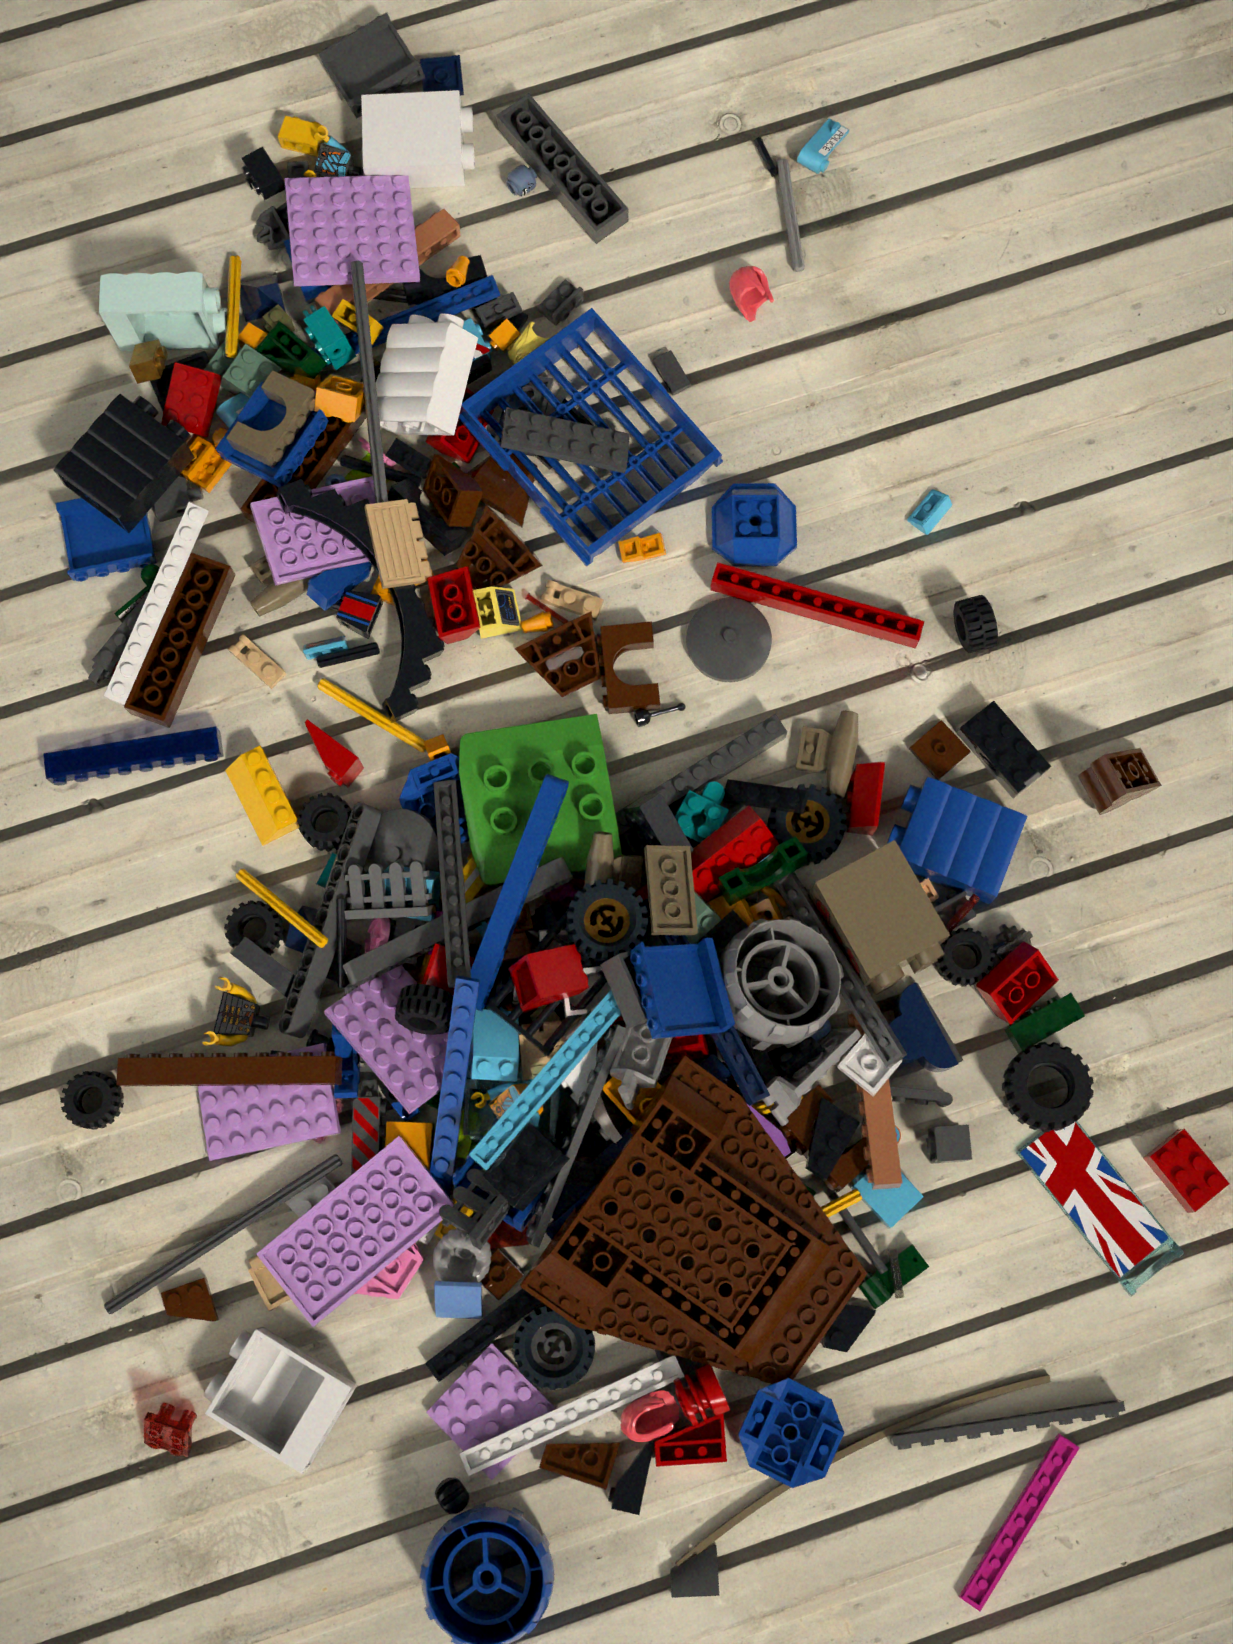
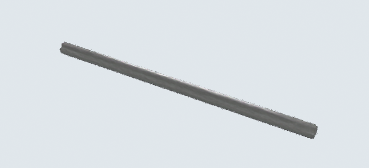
[350,260,388,503]
[104,1154,343,1314]

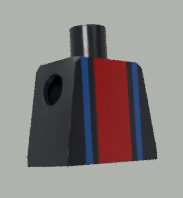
[329,590,383,639]

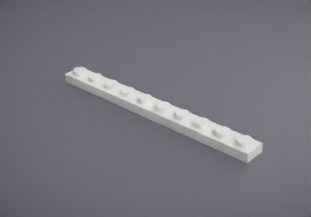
[103,502,209,706]
[459,1355,684,1476]

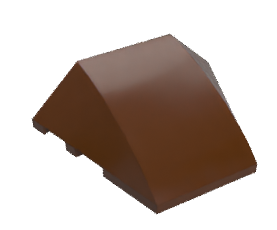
[467,453,538,528]
[456,505,543,589]
[514,611,601,697]

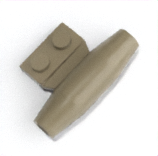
[249,555,312,617]
[796,710,858,799]
[584,831,643,922]

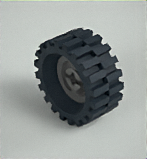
[513,1306,595,1390]

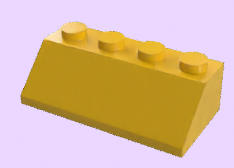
[225,745,300,846]

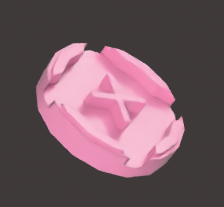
[364,918,390,953]

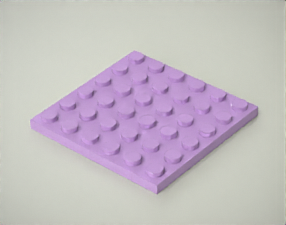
[285,175,420,286]

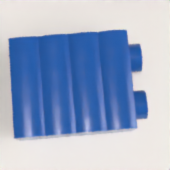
[887,777,1027,904]

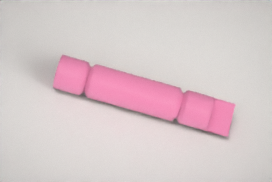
[358,437,396,468]

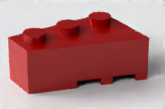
[654,1414,727,1467]

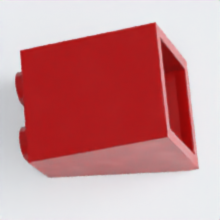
[509,944,589,1012]

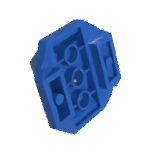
[711,483,797,566]
[399,753,469,844]
[738,1378,844,1488]

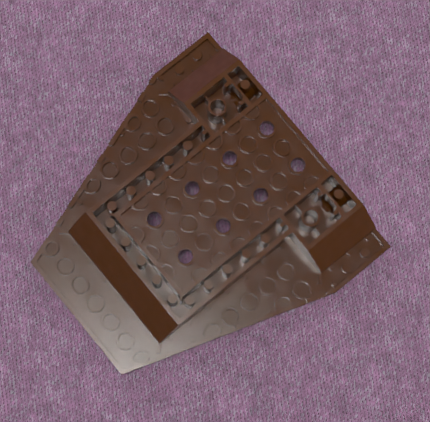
[520,1055,868,1384]

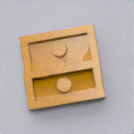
[180,436,232,493]

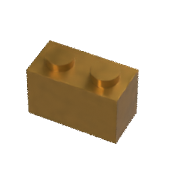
[129,339,168,384]

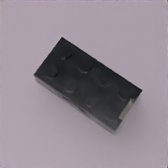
[957,701,1051,799]

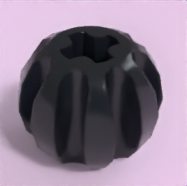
[435,1477,470,1514]

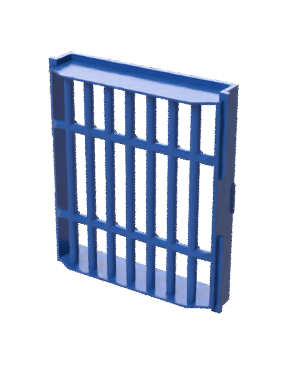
[458,308,723,567]

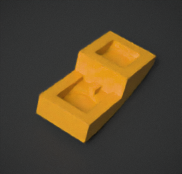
[618,533,666,563]

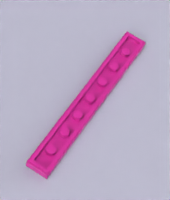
[959,1433,1080,1612]

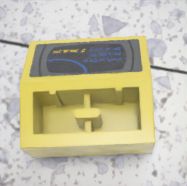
[473,586,522,639]

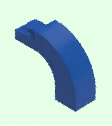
[332,1023,360,1099]

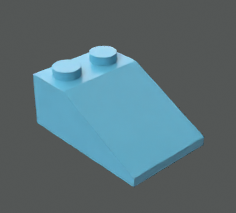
[467,1009,519,1082]

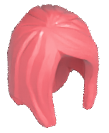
[729,266,774,322]
[621,1390,679,1442]

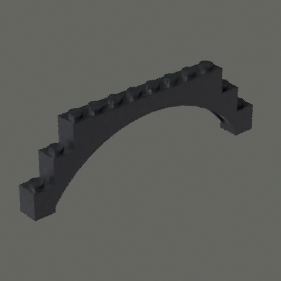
[276,479,445,723]

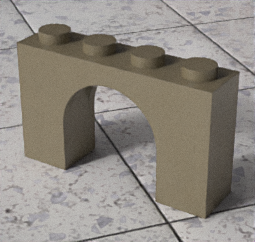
[226,370,316,468]

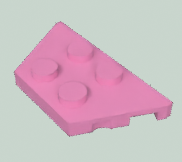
[354,1243,424,1299]

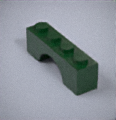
[718,836,808,906]

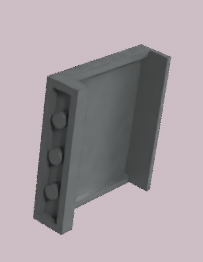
[318,12,425,119]

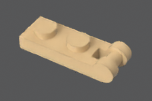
[541,580,604,621]
[228,634,286,689]

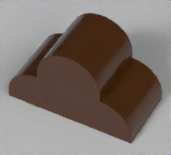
[1078,748,1162,815]

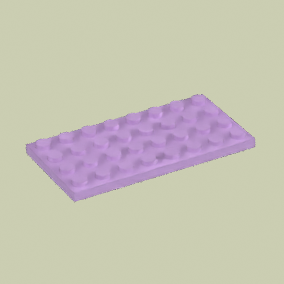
[256,1135,455,1327]

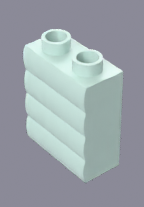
[99,272,227,351]

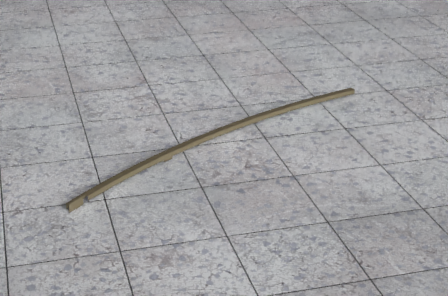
[675,1375,1051,1566]

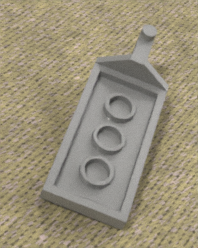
[610,1022,672,1110]
[763,1028,862,1126]

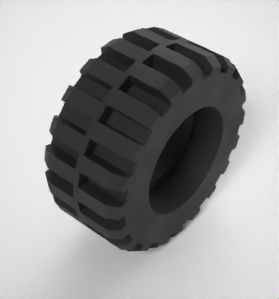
[1002,1042,1094,1132]

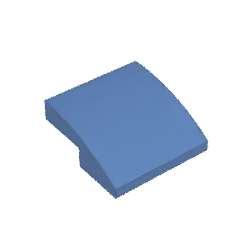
[434,1281,483,1319]

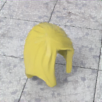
[507,321,557,365]

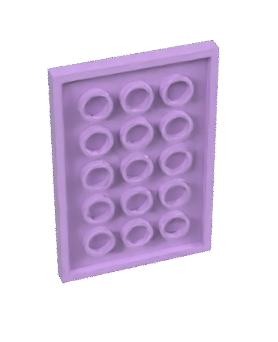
[250,476,375,586]
[325,965,449,1114]
[198,1043,341,1161]

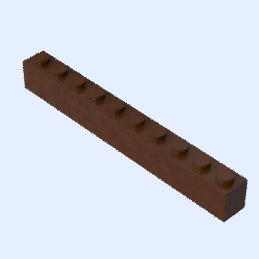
[116,1052,342,1087]

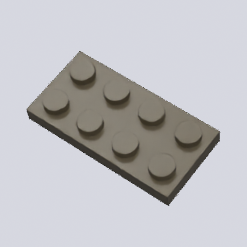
[644,845,698,935]

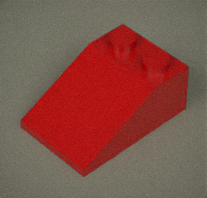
[304,719,364,788]

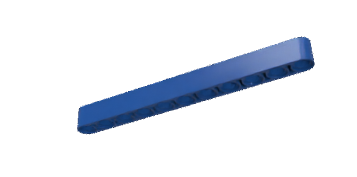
[471,774,569,1011]

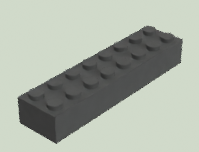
[496,93,628,244]

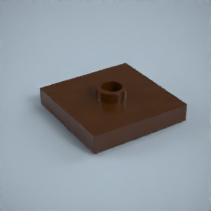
[909,720,971,780]

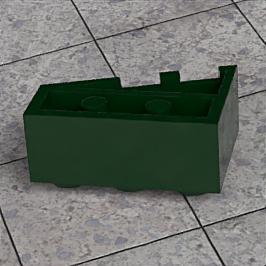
[255,321,327,379]
[1004,993,1085,1053]

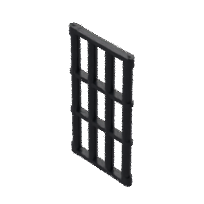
[485,891,643,1057]

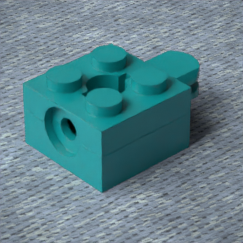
[302,305,357,370]
[675,781,729,847]

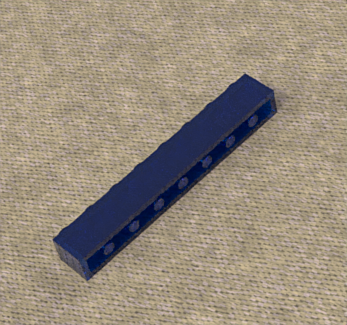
[43,726,224,786]

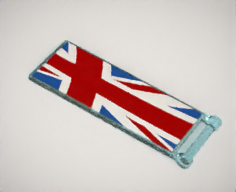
[1016,1121,1184,1297]

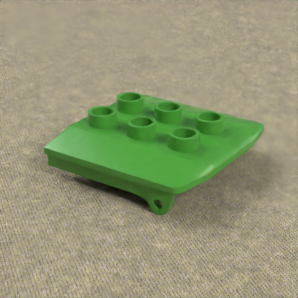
[459,714,622,888]

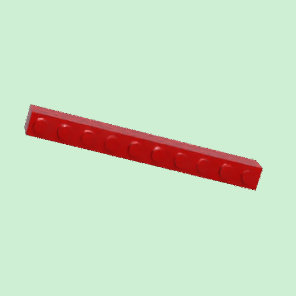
[710,562,925,649]

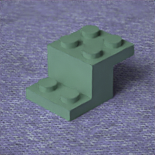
[204,339,281,398]

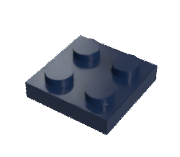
[420,55,464,96]

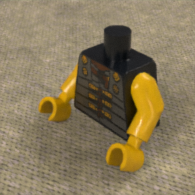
[202,977,270,1047]

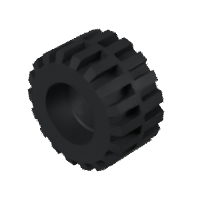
[953,595,998,653]
[298,793,352,852]
[224,900,285,955]
[935,928,995,987]
[395,984,453,1035]
[60,1071,124,1130]

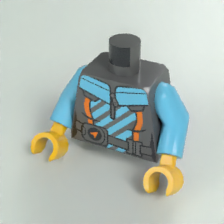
[303,126,363,177]

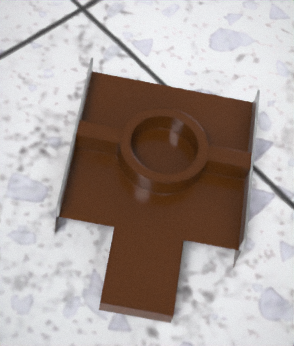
[479,1248,525,1301]

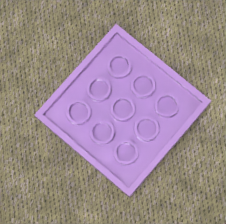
[426,1343,556,1480]

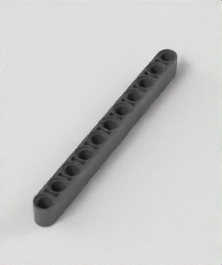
[279,802,381,1038]
[343,857,573,987]

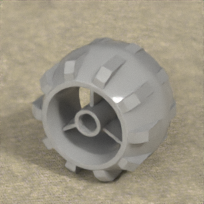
[717,917,844,1051]

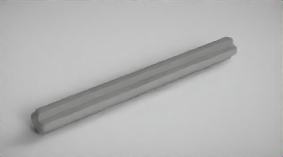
[777,159,805,272]

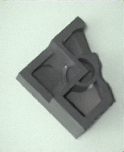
[670,1545,719,1598]

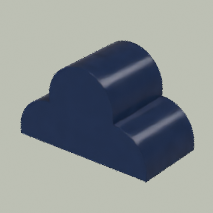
[889,982,959,1072]

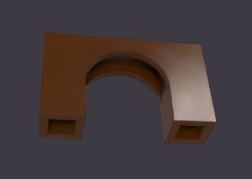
[597,621,660,714]
[775,1085,869,1193]

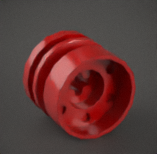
[674,1364,730,1427]

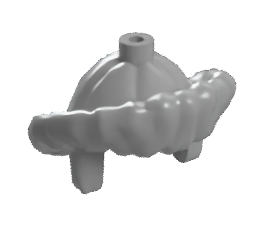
[433,1228,492,1283]

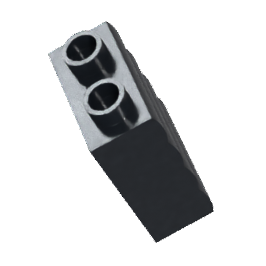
[54,394,194,533]

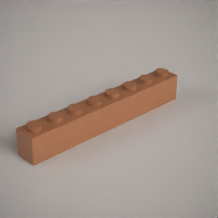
[314,209,461,324]
[847,1005,902,1190]

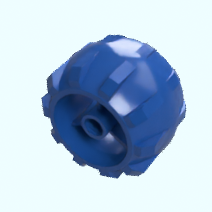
[420,1503,554,1644]

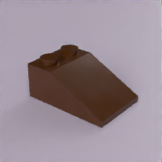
[422,454,483,527]

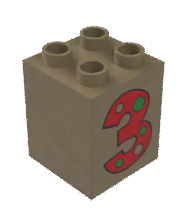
[809,840,950,995]

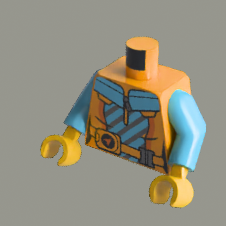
[471,1082,543,1142]

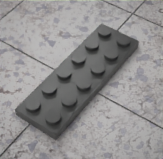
[500,407,630,473]

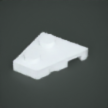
[276,1176,336,1218]

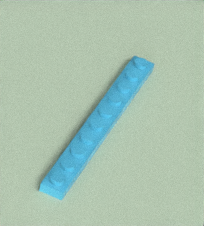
[469,990,621,1171]

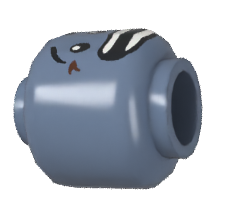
[506,165,537,196]

